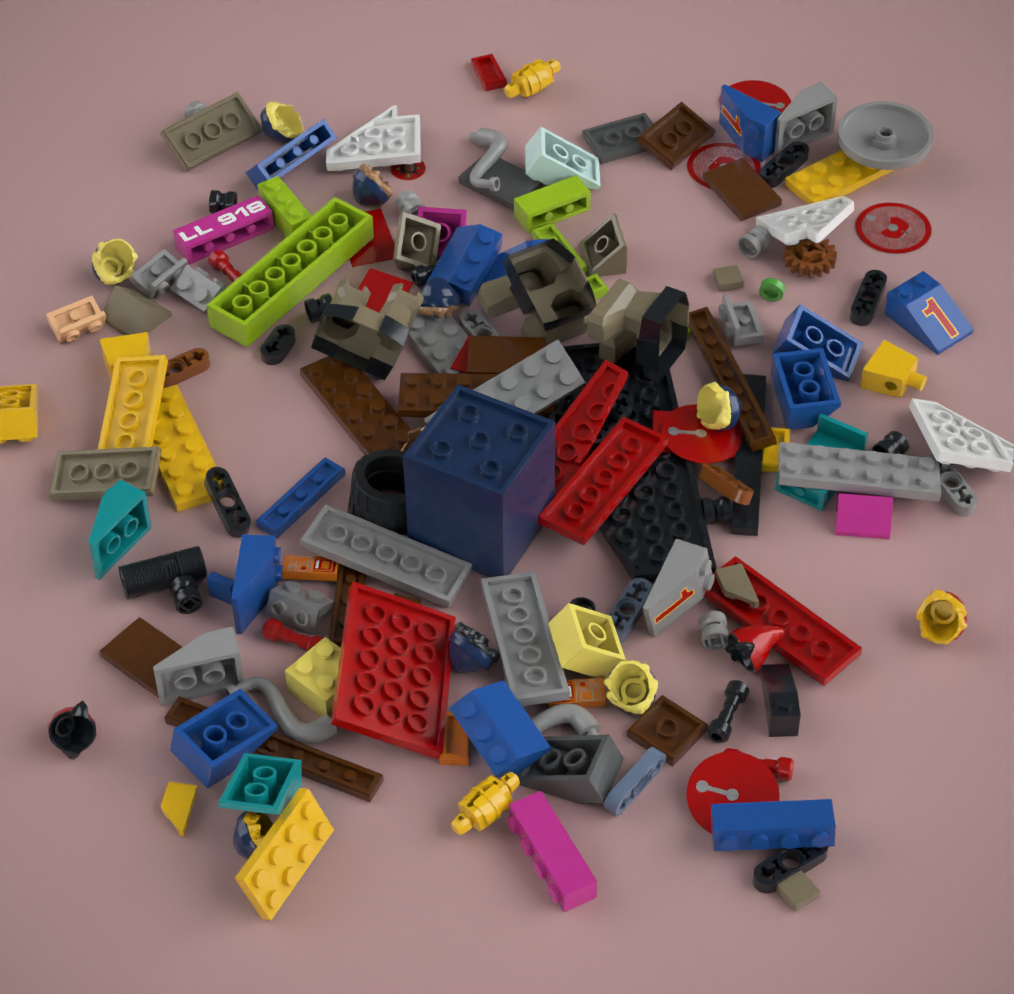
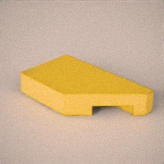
[161,781,198,836]

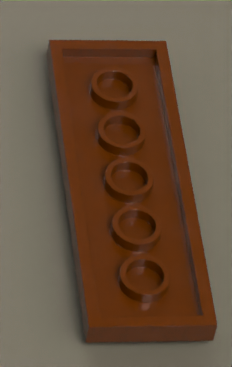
[300,356,412,455]
[398,373,555,419]

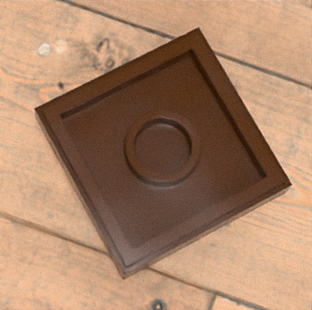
[627,695,708,767]

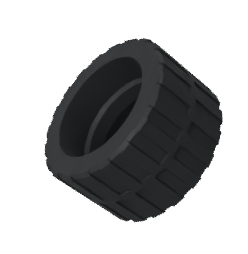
[349,449,408,535]

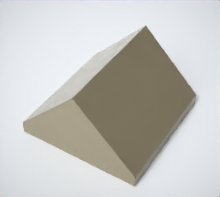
[393,212,441,270]
[580,213,627,277]
[104,285,172,335]

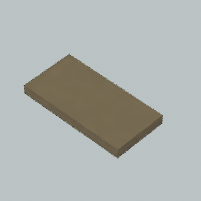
[160,92,263,172]
[49,446,161,501]

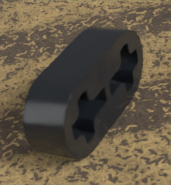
[261,324,296,365]

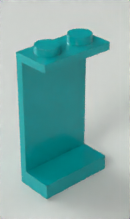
[775,413,868,511]

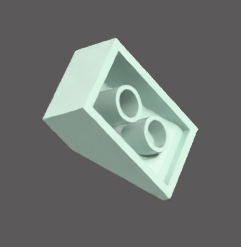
[525,127,601,189]

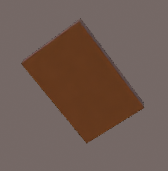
[637,101,716,171]
[703,158,782,221]
[467,336,546,374]
[100,617,182,698]

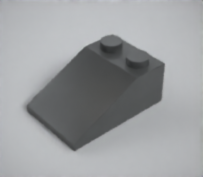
[517,734,624,803]

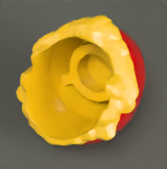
[916,589,967,645]

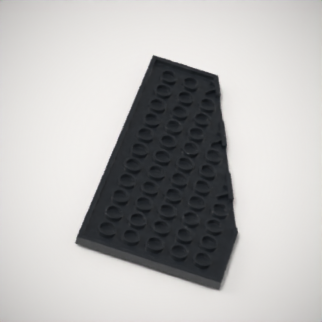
[554,343,717,581]

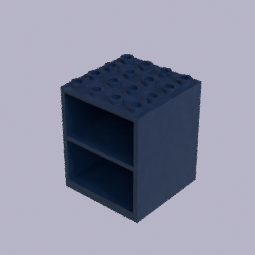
[403,385,555,577]

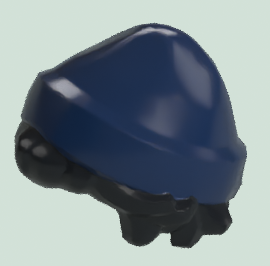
[449,622,500,673]

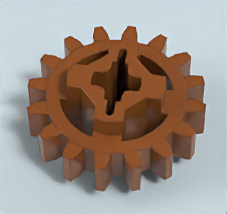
[783,238,837,279]

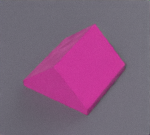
[418,206,467,257]
[835,492,893,539]

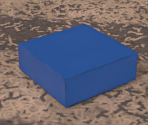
[207,572,234,605]

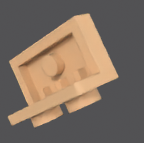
[46,296,106,343]

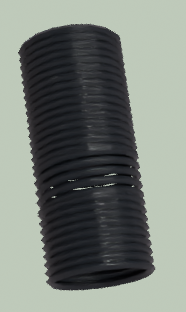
[118,545,207,600]

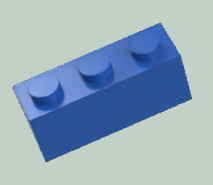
[426,224,503,306]
[770,348,841,430]
[449,680,552,779]

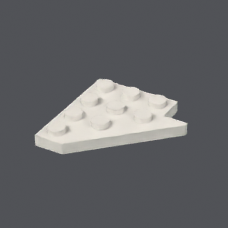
[326,105,421,171]
[756,196,854,245]
[909,398,1014,472]

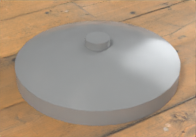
[838,101,934,170]

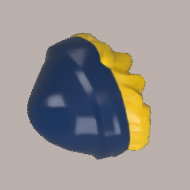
[233,811,273,859]

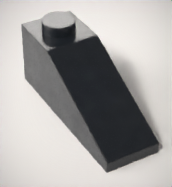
[760,664,801,737]

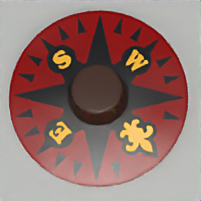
[391,160,426,180]

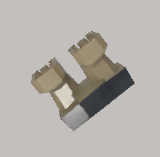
[477,238,596,346]
[311,278,424,381]
[587,279,689,383]

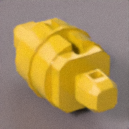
[504,59,561,98]
[450,772,520,835]

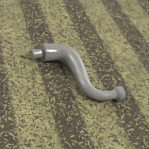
[469,128,507,192]
[224,677,337,744]
[532,703,601,735]

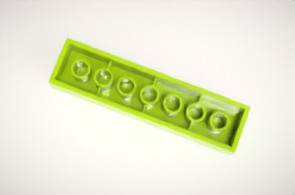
[207,197,374,347]

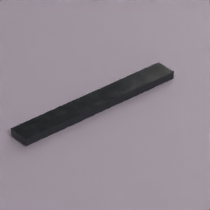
[731,374,766,536]

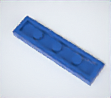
[256,457,346,539]

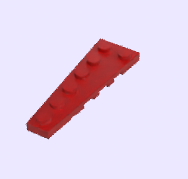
[555,360,628,496]

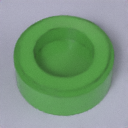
[759,278,785,301]

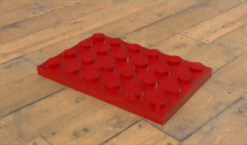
[331,581,456,759]

